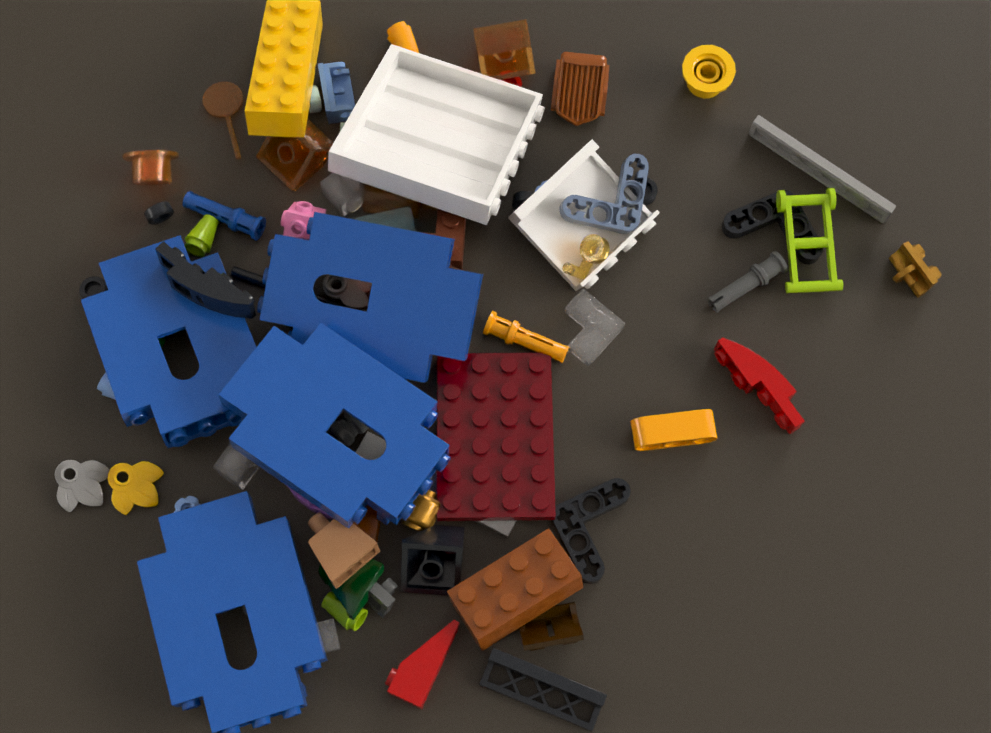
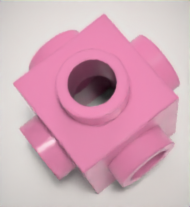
[281,201,326,239]

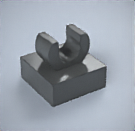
[366,578,398,618]

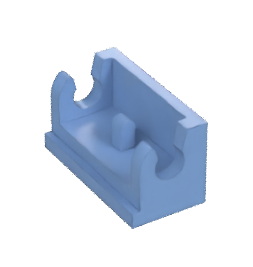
[318,62,355,124]

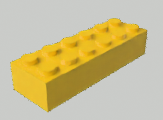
[245,0,323,138]

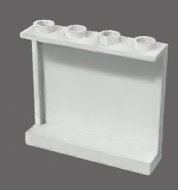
[508,139,660,291]

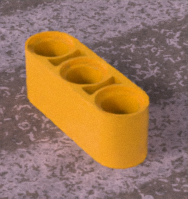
[630,409,717,451]

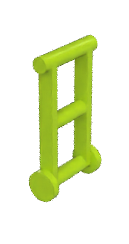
[776,188,843,293]

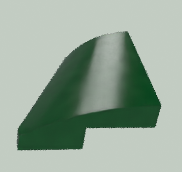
[318,559,384,620]

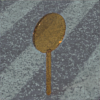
[203,82,243,159]

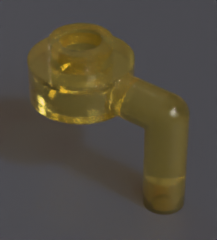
[562,234,610,279]

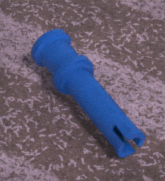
[182,191,266,241]

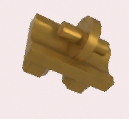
[889,241,942,298]

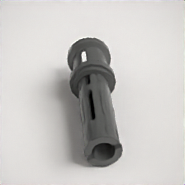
[707,251,788,313]

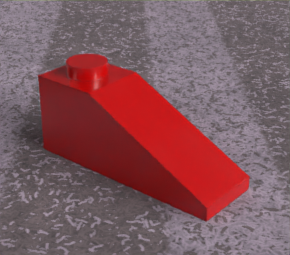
[385,620,460,709]

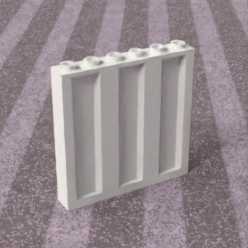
[328,44,545,225]

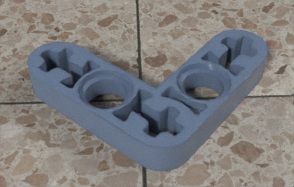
[559,154,649,234]

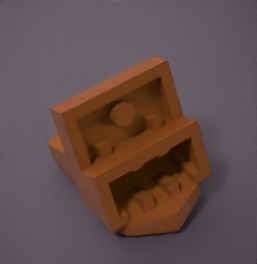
[551,52,610,126]

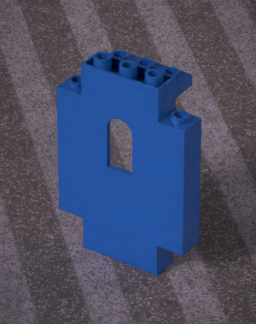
[257,212,483,383]
[81,235,256,448]
[218,323,451,529]
[137,491,328,733]

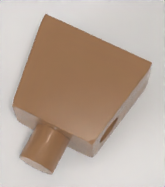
[308,512,380,589]

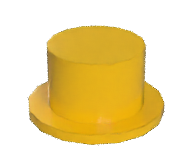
[682,45,736,99]

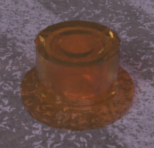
[122,150,179,185]

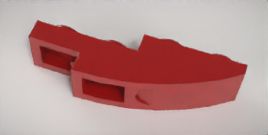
[714,338,805,434]

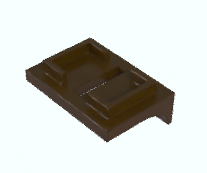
[519,602,584,651]

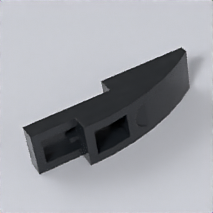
[155,241,256,319]

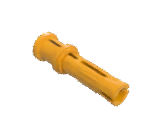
[483,311,569,363]

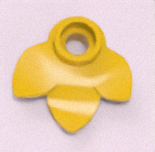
[107,461,164,515]

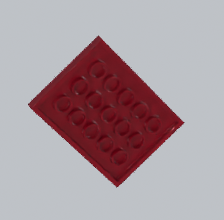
[437,353,556,521]

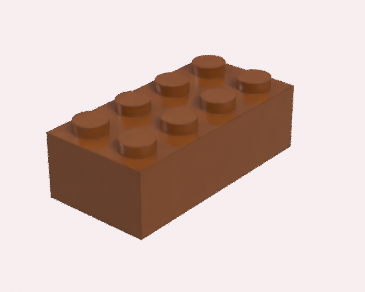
[447,528,583,651]

